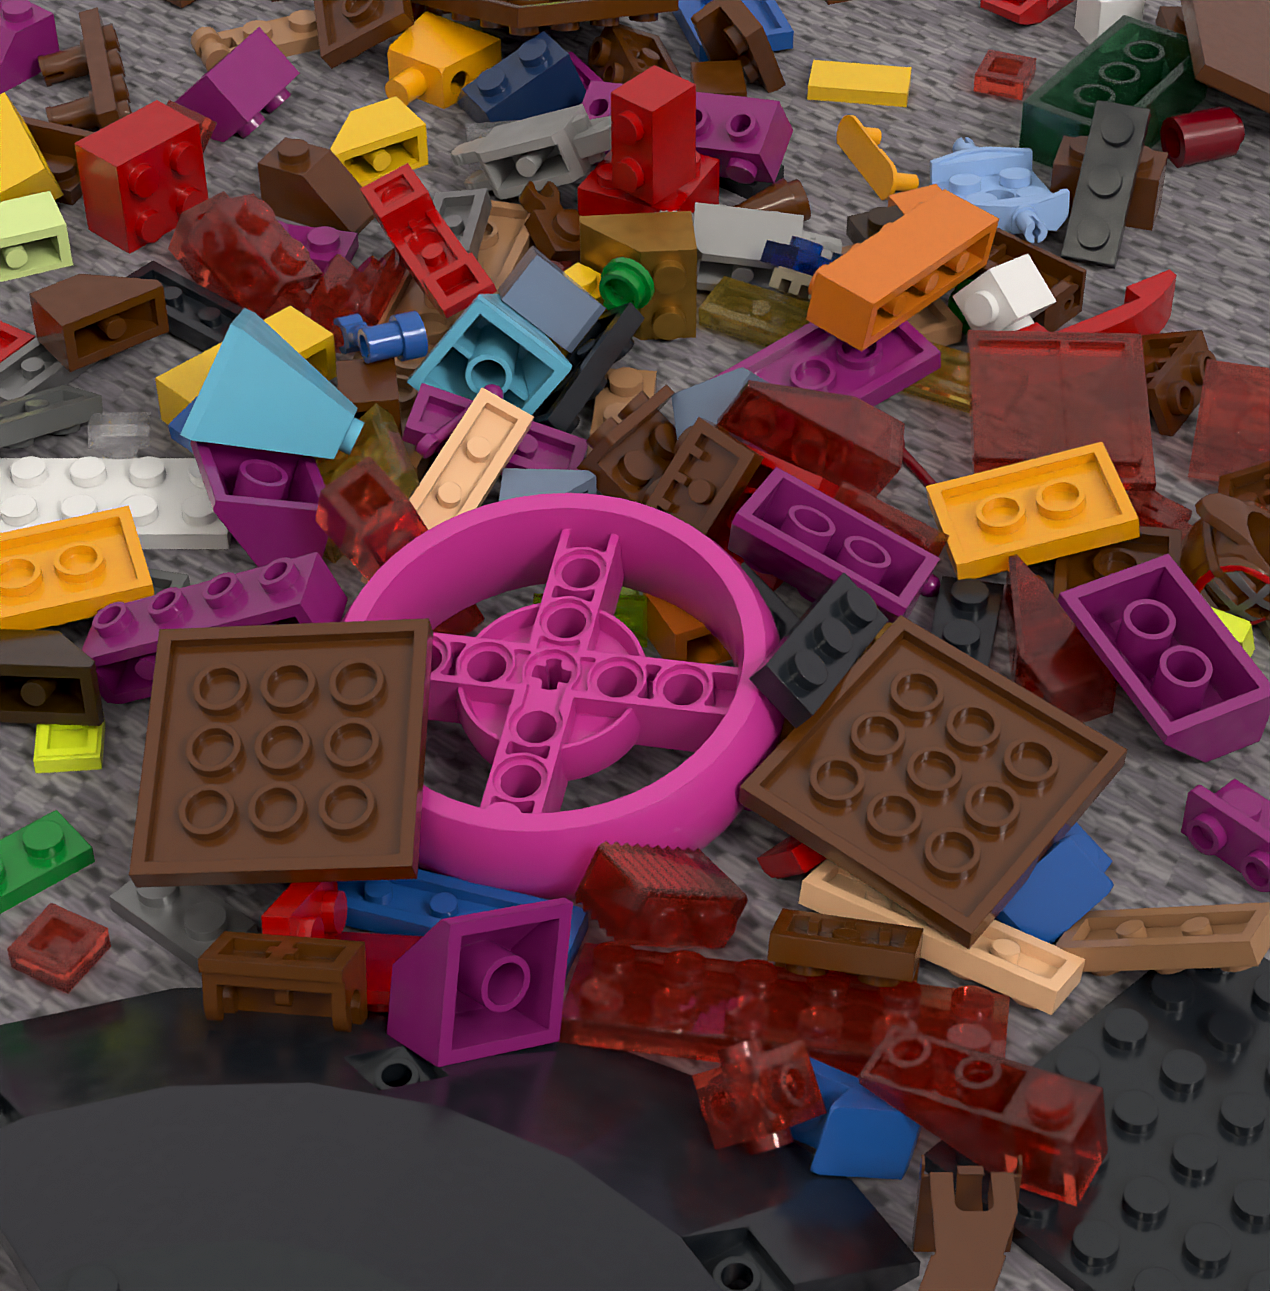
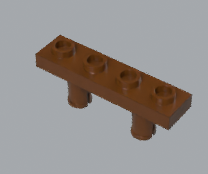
[38,7,132,130]

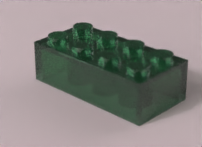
[1019,15,1208,168]

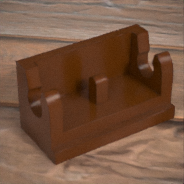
[198,931,368,1032]

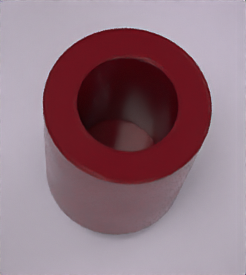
[1160,105,1245,168]

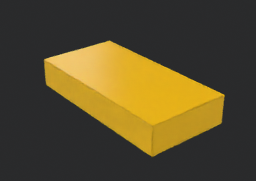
[807,60,912,107]

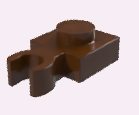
[519,181,580,265]

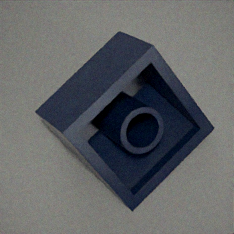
[456,31,586,134]

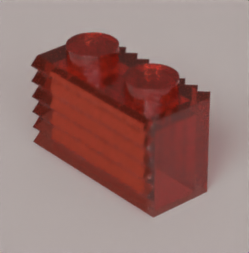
[575,841,748,949]

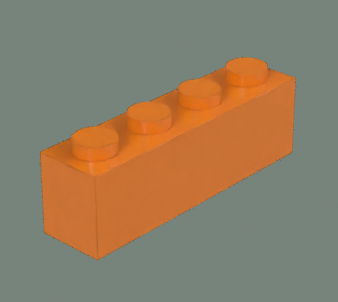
[806,189,999,352]

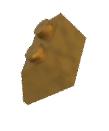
[579,211,697,340]

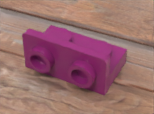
[1181,778,1270,892]

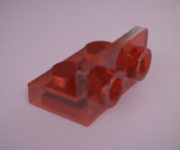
[301,248,407,354]

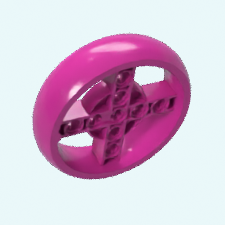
[342,493,785,900]

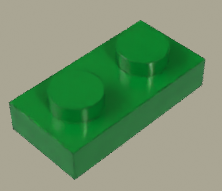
[0,810,95,914]

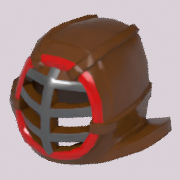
[1177,493,1270,625]

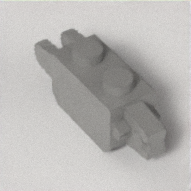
[450,104,612,200]
[655,202,842,299]

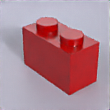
[611,65,696,205]

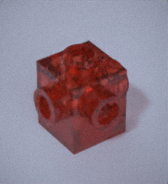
[692,1037,827,1155]

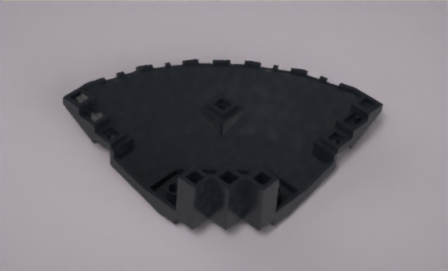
[0,988,921,1291]

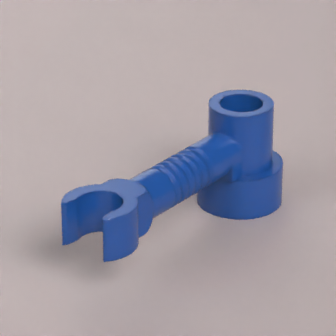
[334,311,428,364]

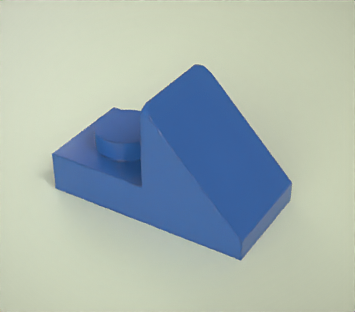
[997,822,1114,944]
[761,1049,928,1180]

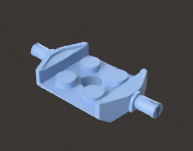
[930,137,1070,243]

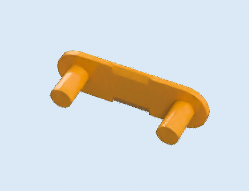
[837,115,919,200]

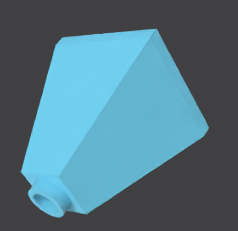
[407,294,572,415]
[180,308,365,459]

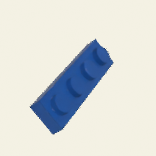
[337,869,589,978]

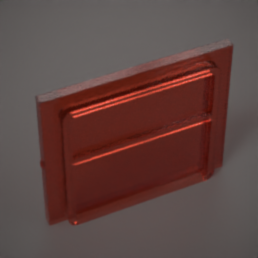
[967,330,1156,492]

